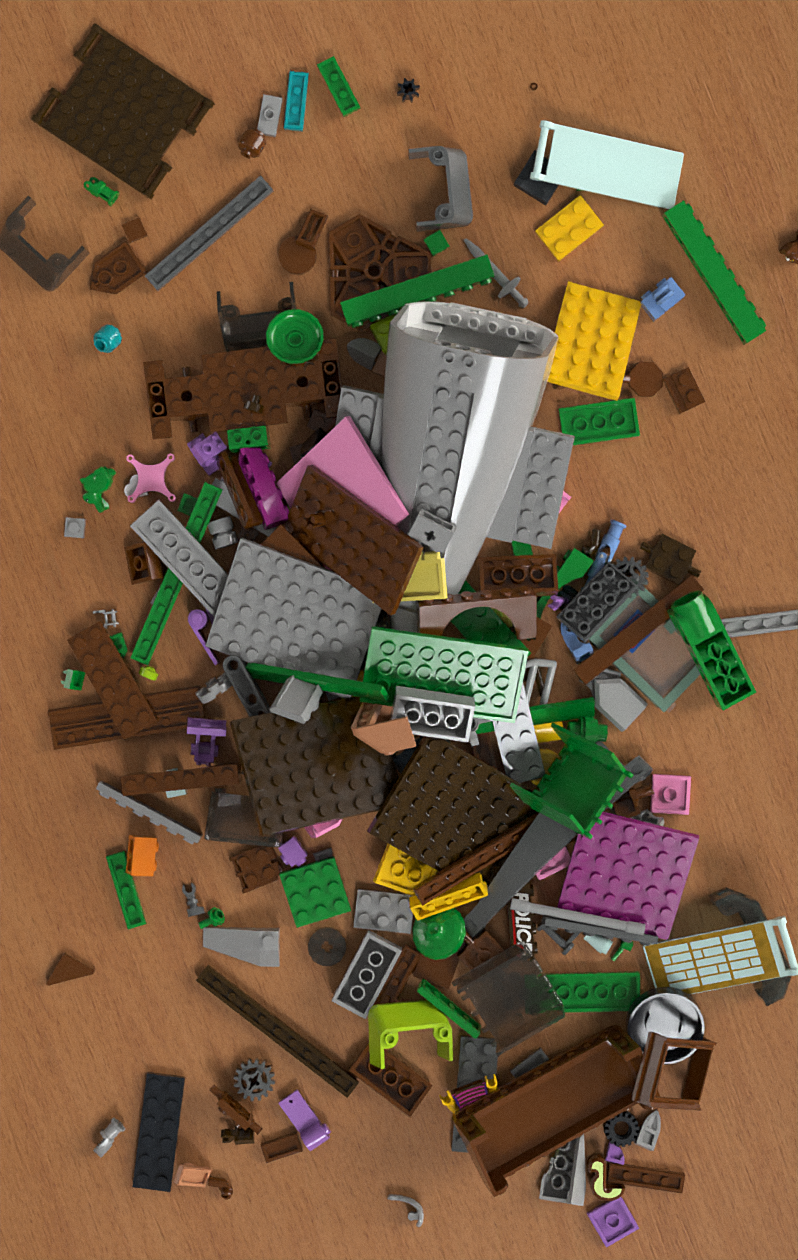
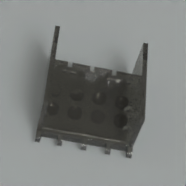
[452,941,565,1056]

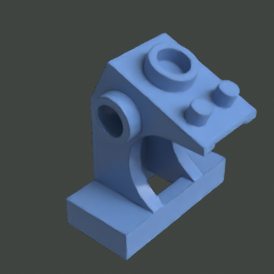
[561,623,593,664]

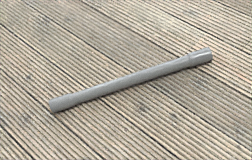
[510,898,645,935]

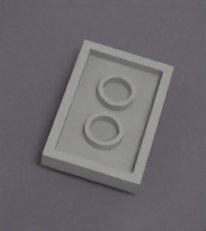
[354,889,413,934]

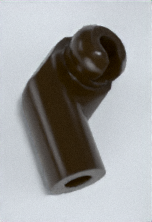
[582,529,601,557]

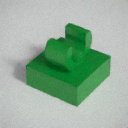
[61,669,85,691]

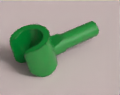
[611,941,634,961]

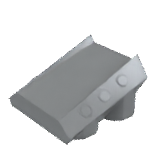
[270,675,323,724]

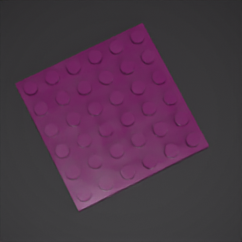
[556,812,699,940]

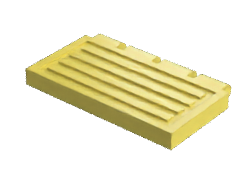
[373,551,448,603]

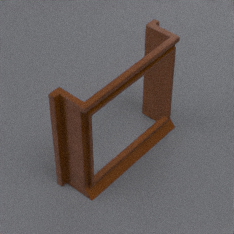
[631,1032,717,1111]

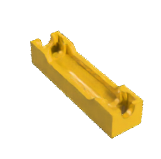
[409,872,488,920]

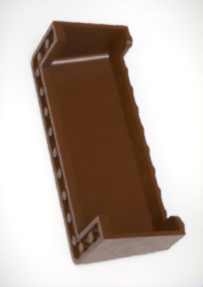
[452,1025,660,1197]

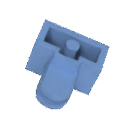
[640,277,685,322]

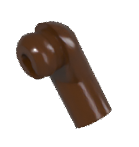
[208,1176,233,1200]

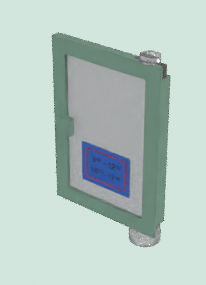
[589,588,700,712]

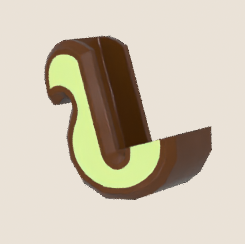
[587,1154,625,1201]

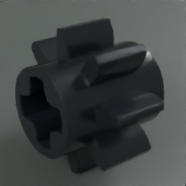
[397,78,420,103]

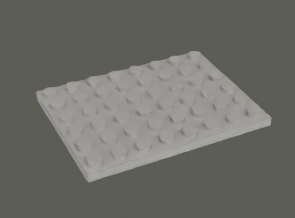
[206,538,382,699]

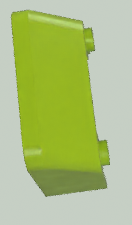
[368,999,453,1069]

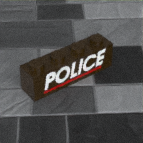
[507,882,538,960]

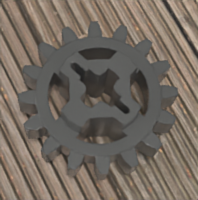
[613,557,649,598]
[234,1058,276,1101]

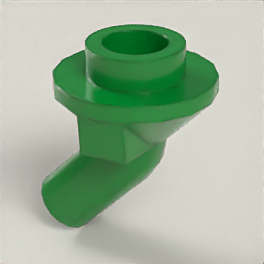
[198,907,225,929]

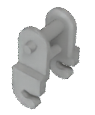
[93,609,119,628]

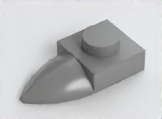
[634,1110,661,1151]

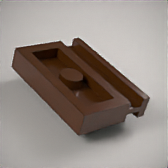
[663,367,705,414]

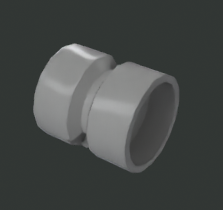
[208,516,239,550]

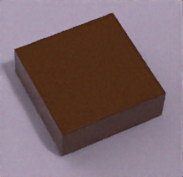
[122,217,148,244]

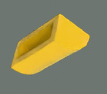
[534,721,563,743]

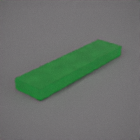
[106,850,147,930]
[417,979,481,1039]

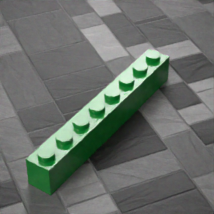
[662,200,766,345]
[340,254,495,328]

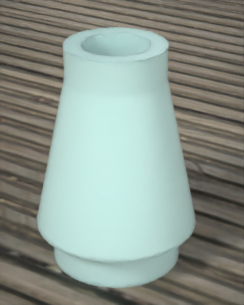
[584,934,613,955]

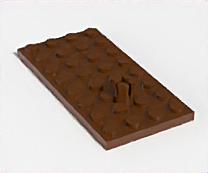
[284,465,424,615]

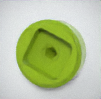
[138,666,159,681]

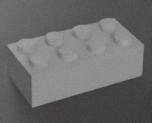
[390,686,475,742]
[332,930,402,1019]

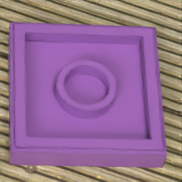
[587,1197,639,1248]

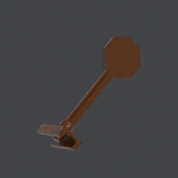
[554,362,663,397]

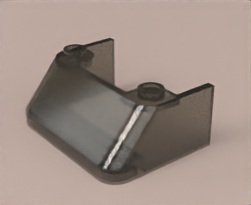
[0,196,90,291]
[216,282,297,352]

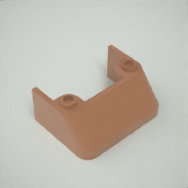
[351,702,416,755]

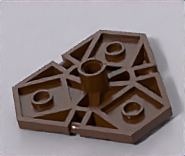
[329,214,432,332]

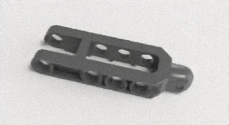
[223,656,272,717]

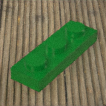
[317,56,361,118]

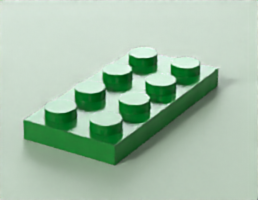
[558,398,640,446]

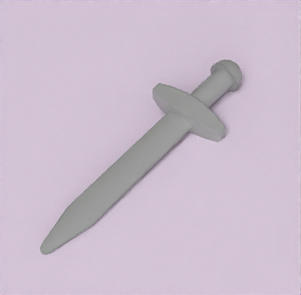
[464,239,528,308]

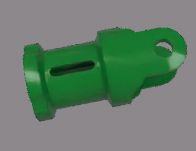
[83,177,119,207]

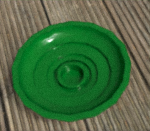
[266,309,324,364]
[412,908,466,960]

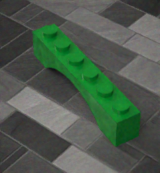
[513,548,593,641]

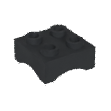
[514,150,559,205]

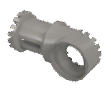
[93,1118,125,1157]

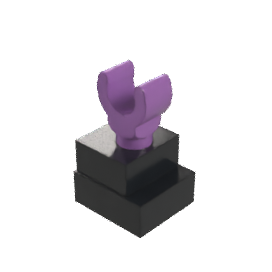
[548,585,579,610]

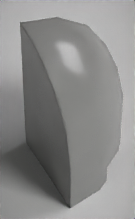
[347,338,382,370]

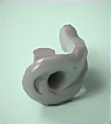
[387,1194,424,1227]

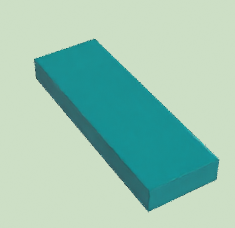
[284,71,309,132]

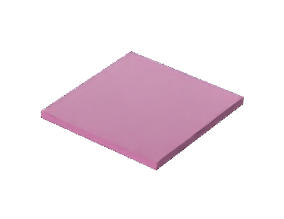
[276,416,409,571]

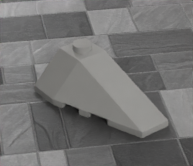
[539,1134,586,1206]

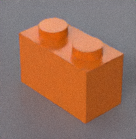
[126,835,159,876]

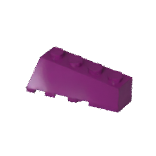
[238,448,289,530]

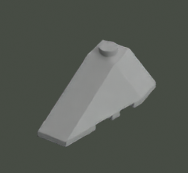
[203,927,280,967]

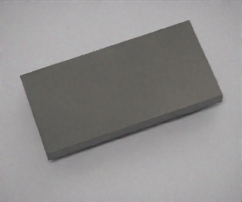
[556,562,638,643]

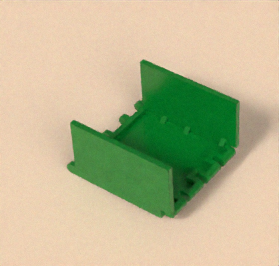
[510,723,634,840]

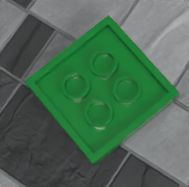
[279,856,351,928]

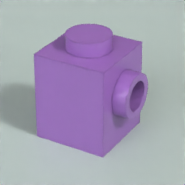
[278,835,308,867]

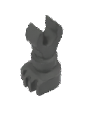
[182,883,205,917]

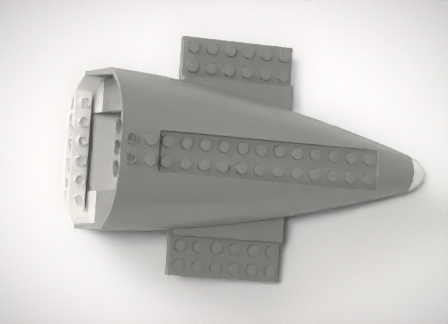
[335,302,575,633]

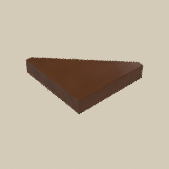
[46,953,95,986]

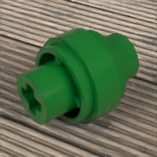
[567,716,608,744]

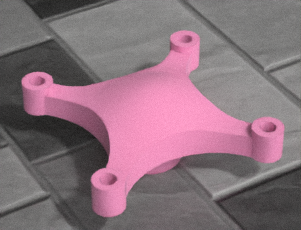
[126,453,176,503]

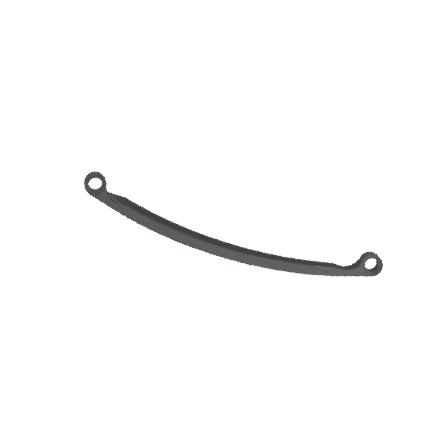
[464,741,653,939]

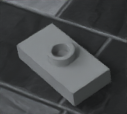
[257,95,283,137]

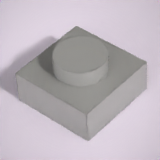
[64,517,86,538]

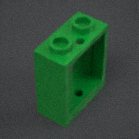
[227,426,271,453]

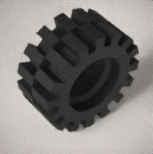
[603,1111,639,1147]

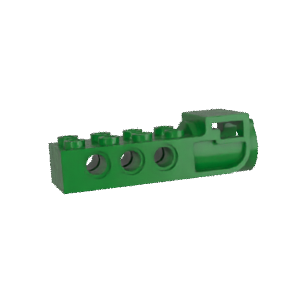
[667,591,756,711]

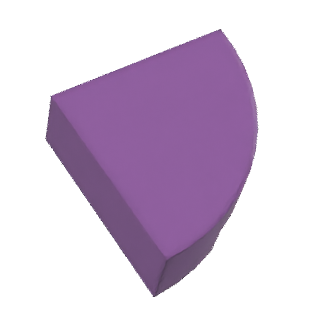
[605,1141,625,1165]

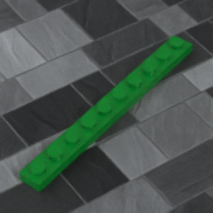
[130,482,223,665]

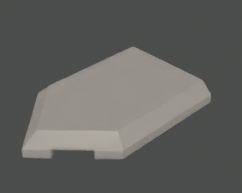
[594,678,648,732]

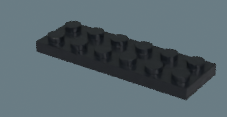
[132,1072,186,1192]

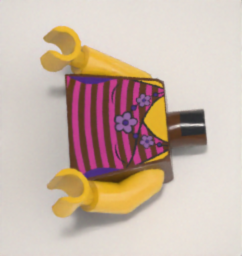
[439,1074,497,1113]

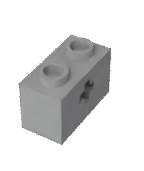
[408,509,457,553]

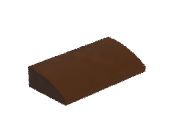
[478,554,558,596]
[347,1043,433,1117]

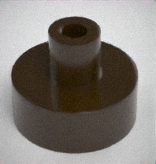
[243,395,264,414]

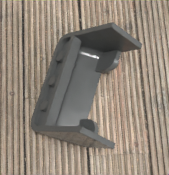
[409,146,473,232]

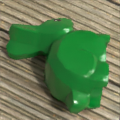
[79,466,116,513]

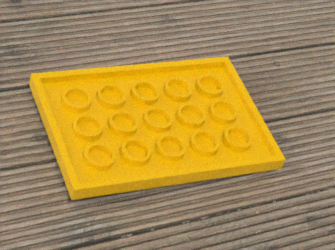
[547,281,641,401]

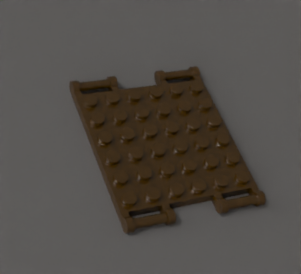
[31,23,215,200]

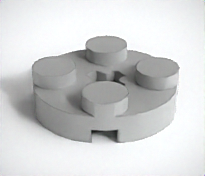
[195,673,232,704]

